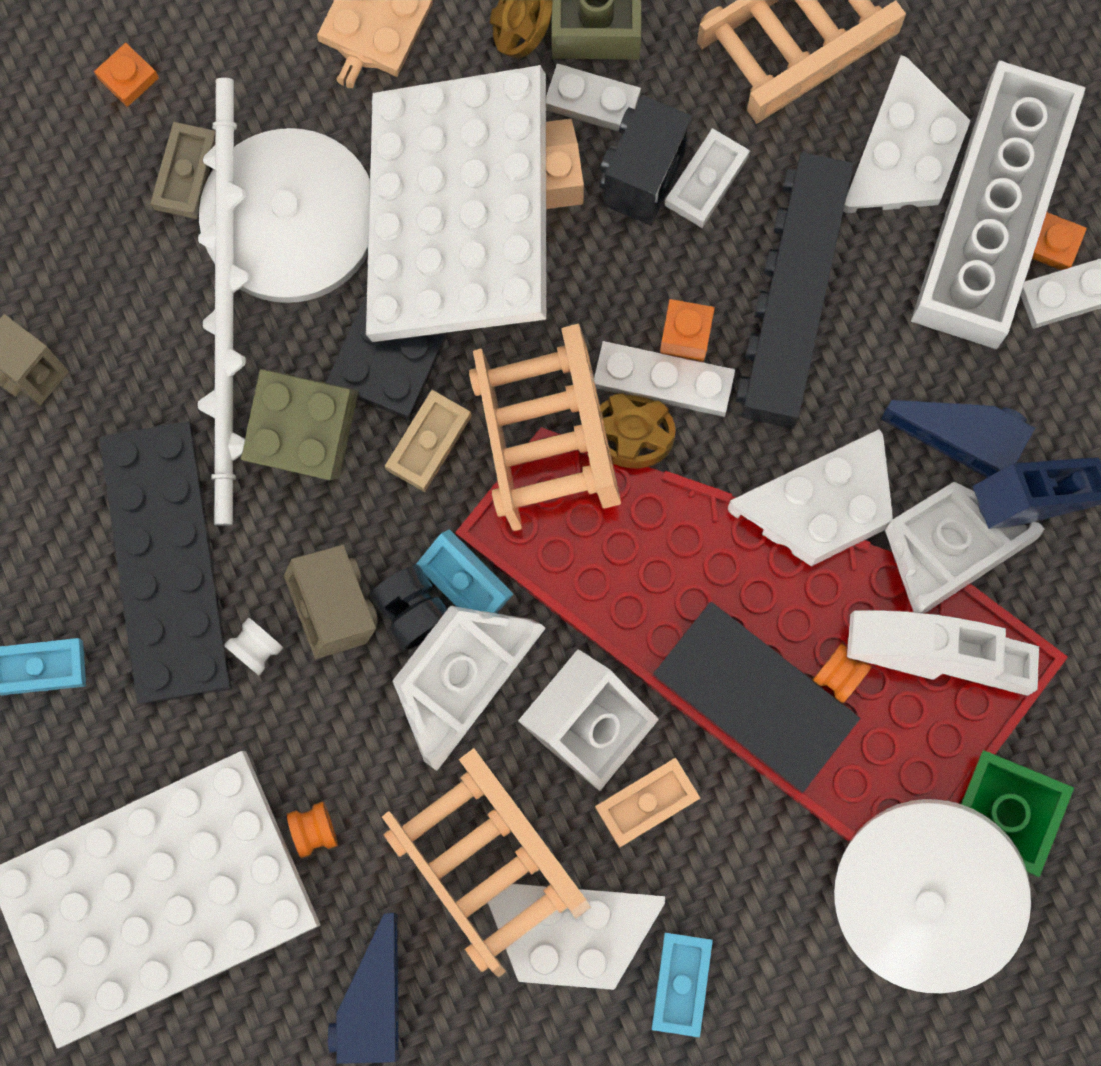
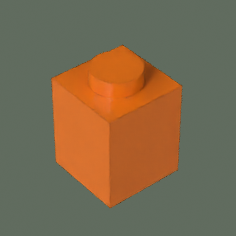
[660,299,715,363]

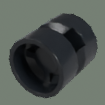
[368,564,448,652]

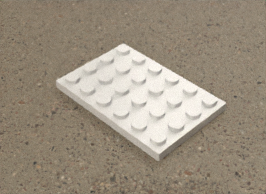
[366,65,546,342]
[0,751,321,1048]

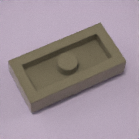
[150,122,216,219]

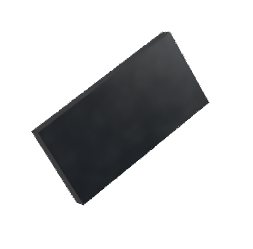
[652,601,861,794]

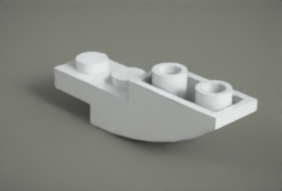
[847,611,1039,696]

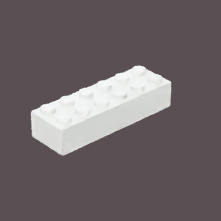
[911,60,1086,349]

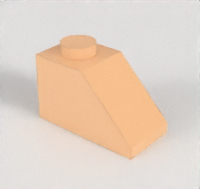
[546,119,584,209]

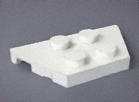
[843,55,970,213]
[727,429,893,566]
[885,482,1045,614]
[393,606,545,771]
[488,884,665,990]

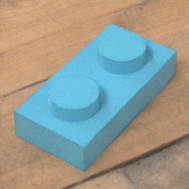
[416,529,513,613]
[0,638,86,696]
[651,933,713,1037]

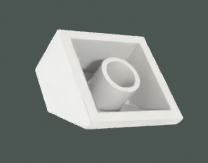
[518,649,659,791]

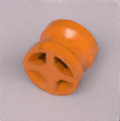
[813,643,872,704]
[287,801,338,858]

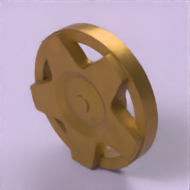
[490,0,553,58]
[600,393,676,468]

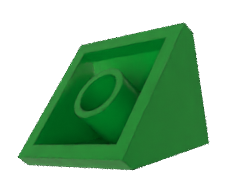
[961,750,1074,878]

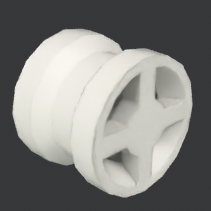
[224,617,283,676]

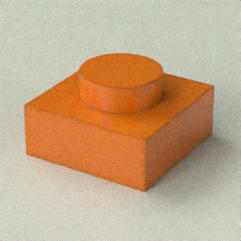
[94,42,159,107]
[1032,212,1087,270]

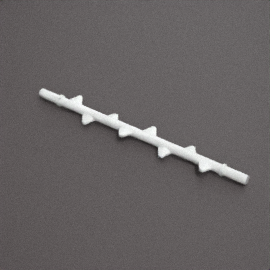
[198,78,250,525]

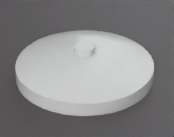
[199,128,370,303]
[834,799,1031,993]

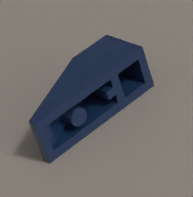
[881,400,1035,478]
[972,457,1101,529]
[328,913,399,1064]

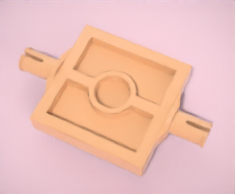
[317,0,433,88]

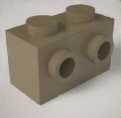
[0,314,69,406]
[284,545,377,659]

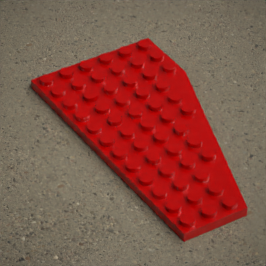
[455,427,1068,843]

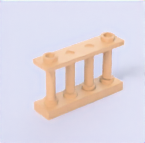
[697,0,906,124]
[469,324,621,531]
[382,748,591,978]

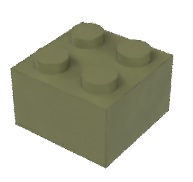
[552,0,641,60]
[241,369,359,480]

